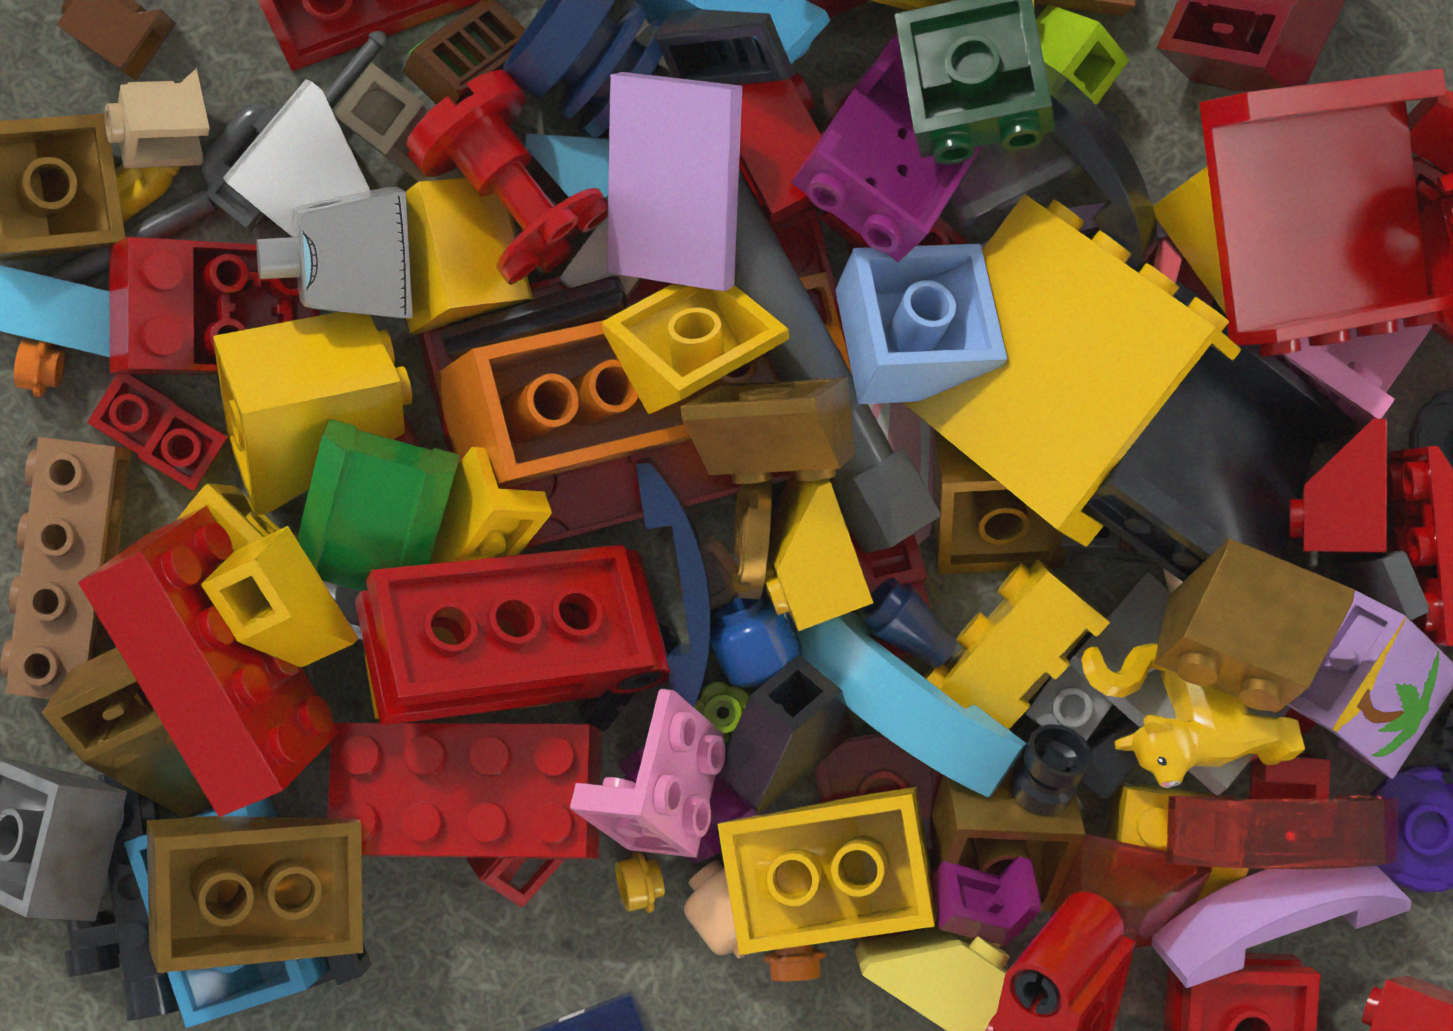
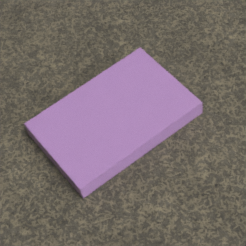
[607,72,742,291]

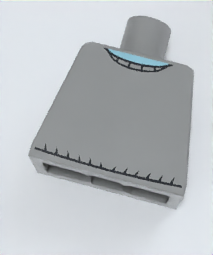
[256,187,413,318]

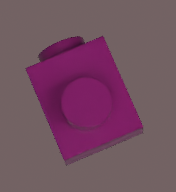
[931,856,1041,946]

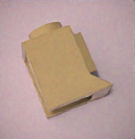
[105,68,210,168]

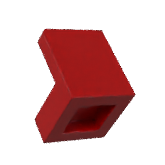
[1249,753,1331,837]

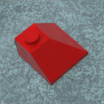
[1290,419,1387,552]

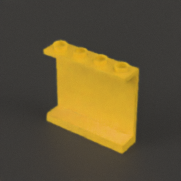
[902,194,1241,547]

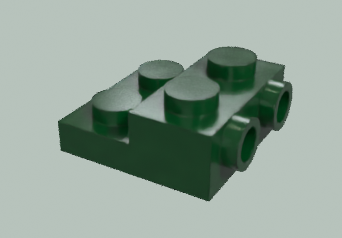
[895,0,1056,164]

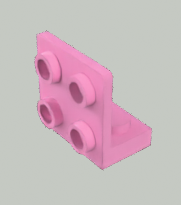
[1272,318,1432,428]
[569,689,725,858]

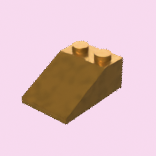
[147,816,363,973]

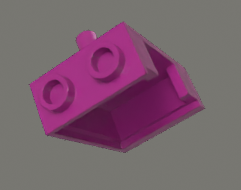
[791,31,982,263]

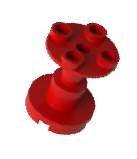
[406,70,608,285]

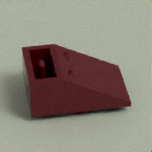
[1157,0,1345,93]

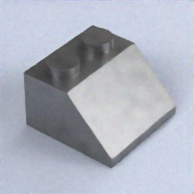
[0,757,127,921]

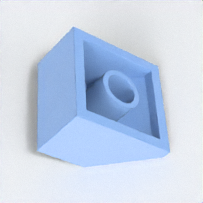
[835,244,1007,405]

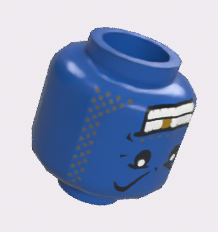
[709,595,802,690]

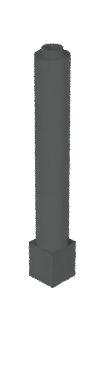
[734,168,942,554]

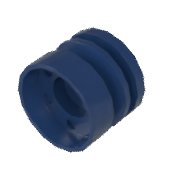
[503,0,664,138]

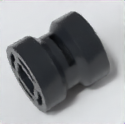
[1009,724,1093,816]

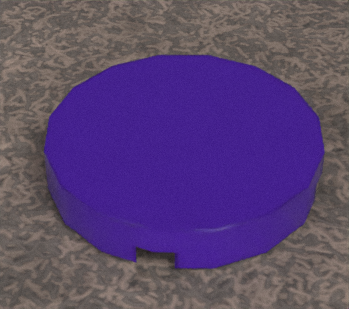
[1362,765,1453,892]

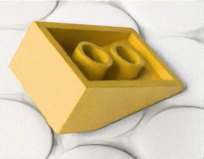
[717,787,937,955]

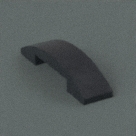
[1044,62,1158,269]

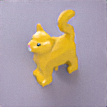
[1081,643,1305,788]

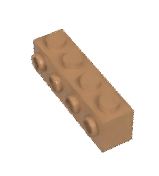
[0,437,131,699]

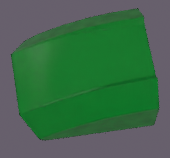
[298,419,460,591]

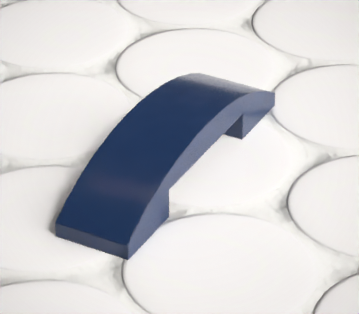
[636,457,711,707]

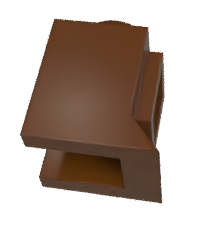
[56,0,176,81]

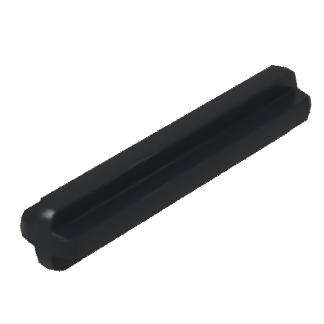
[441,276,627,360]

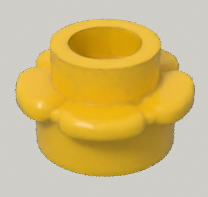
[615,852,665,914]

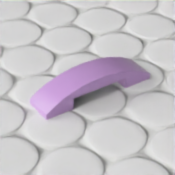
[1152,856,1411,988]

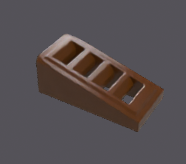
[403,0,525,105]

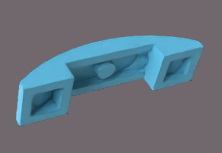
[0,265,110,358]
[795,611,1027,797]

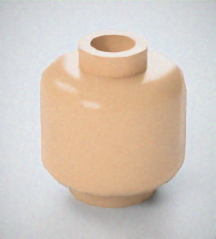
[684,860,747,959]

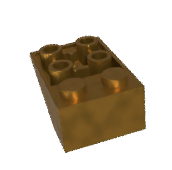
[42,647,211,817]

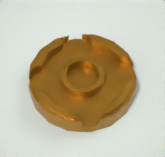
[731,480,772,599]

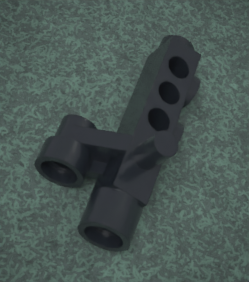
[64,774,180,1021]

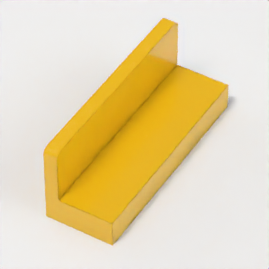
[430,447,552,564]

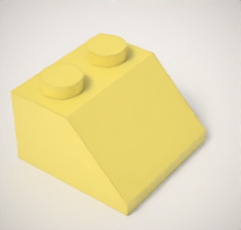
[855,924,1010,1031]

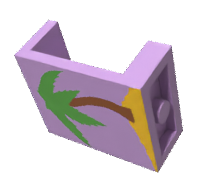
[1287,590,1453,779]

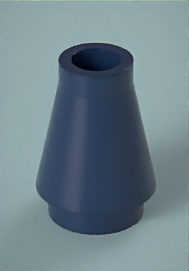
[860,578,957,669]

